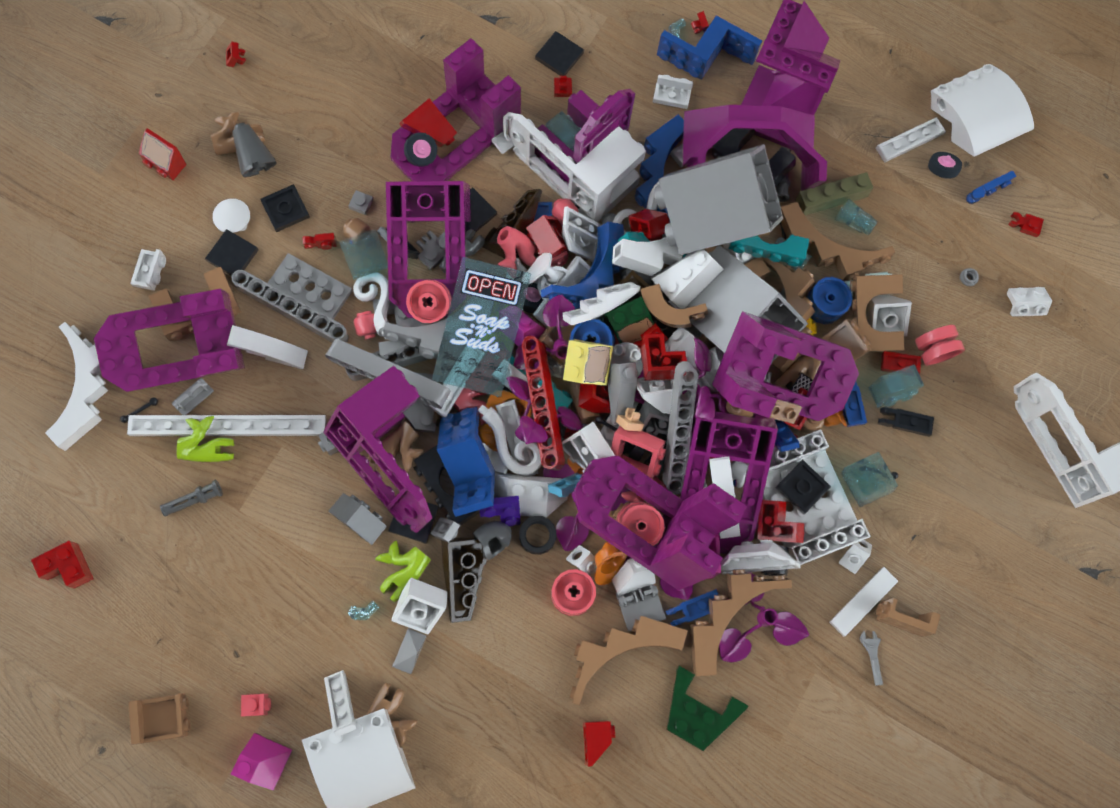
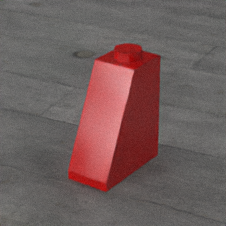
[399,98,457,147]

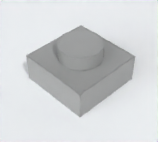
[348,190,373,215]

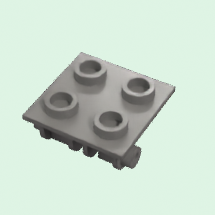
[615,584,666,632]

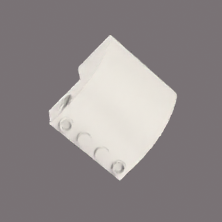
[931,64,1034,157]
[302,708,416,808]

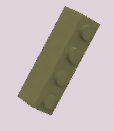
[795,172,874,216]

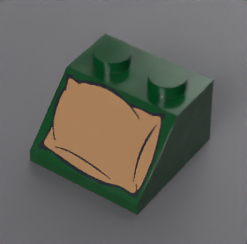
[606,296,654,344]

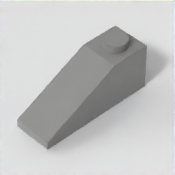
[608,362,637,424]

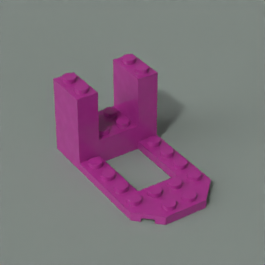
[390,38,521,181]
[534,89,635,183]
[386,181,470,318]
[94,289,245,392]
[712,311,859,421]
[323,365,433,533]
[680,397,778,554]
[572,456,747,590]

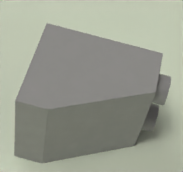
[654,144,783,255]
[668,245,808,364]

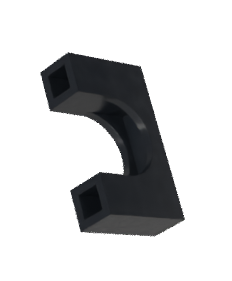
[712,129,796,187]
[413,445,496,526]

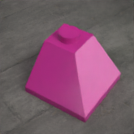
[231,733,292,790]

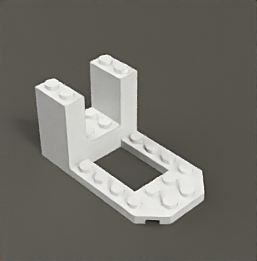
[503,112,646,222]
[1014,373,1120,508]

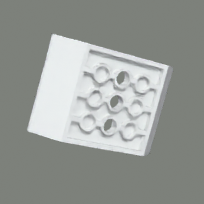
[763,429,871,565]

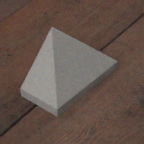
[392,628,427,674]

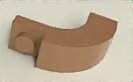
[640,284,708,328]

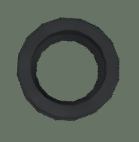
[519,516,557,555]

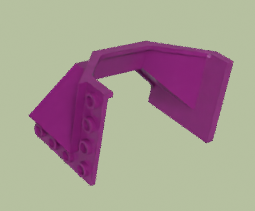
[741,0,840,150]
[683,105,827,191]

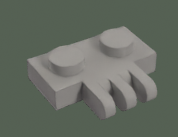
[416,230,446,271]

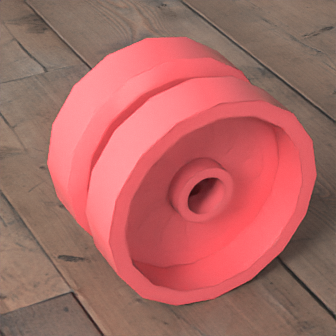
[406,280,452,323]
[915,325,965,366]
[616,501,665,546]
[551,569,596,616]

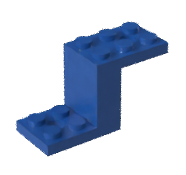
[657,15,762,80]
[437,407,495,517]

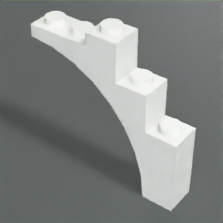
[612,237,691,276]
[46,322,108,451]

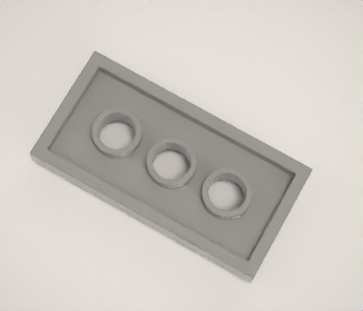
[268,253,353,320]

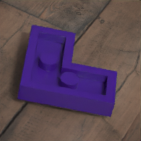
[480,496,521,526]

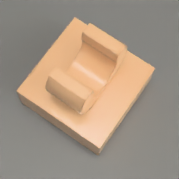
[616,408,644,431]

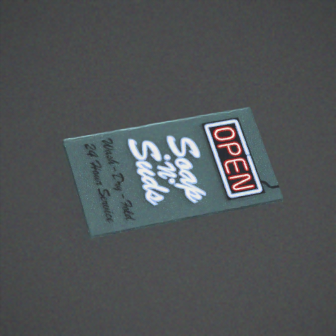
[432,257,531,397]

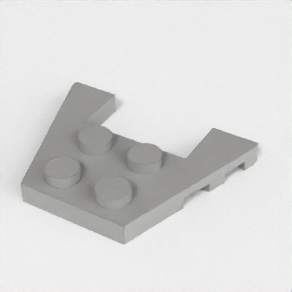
[373,299,434,360]

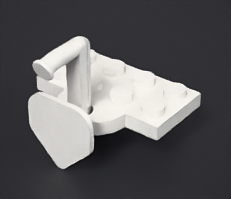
[515,253,591,328]

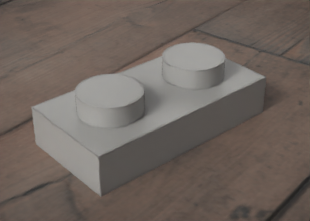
[430,517,460,542]

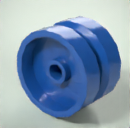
[806,277,853,324]
[570,319,615,347]

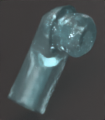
[668,18,686,38]
[348,600,379,620]

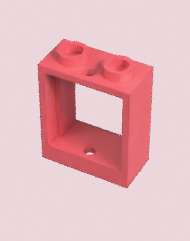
[611,426,666,479]

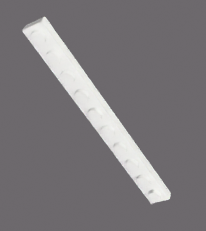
[127,415,327,436]

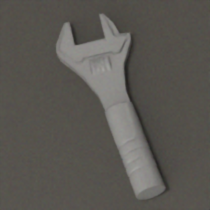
[860,631,883,686]

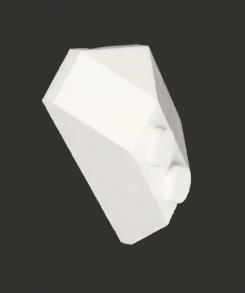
[562,207,601,262]
[494,472,568,518]
[721,540,800,574]

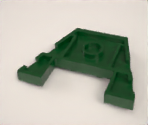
[666,665,749,751]

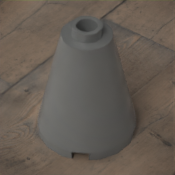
[232,123,277,177]

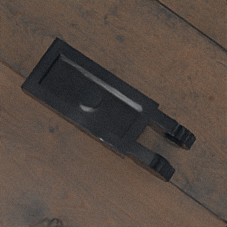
[878,407,934,437]

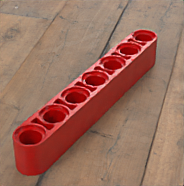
[522,336,565,471]

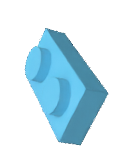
[548,473,582,497]

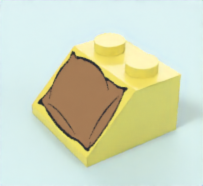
[563,339,613,385]

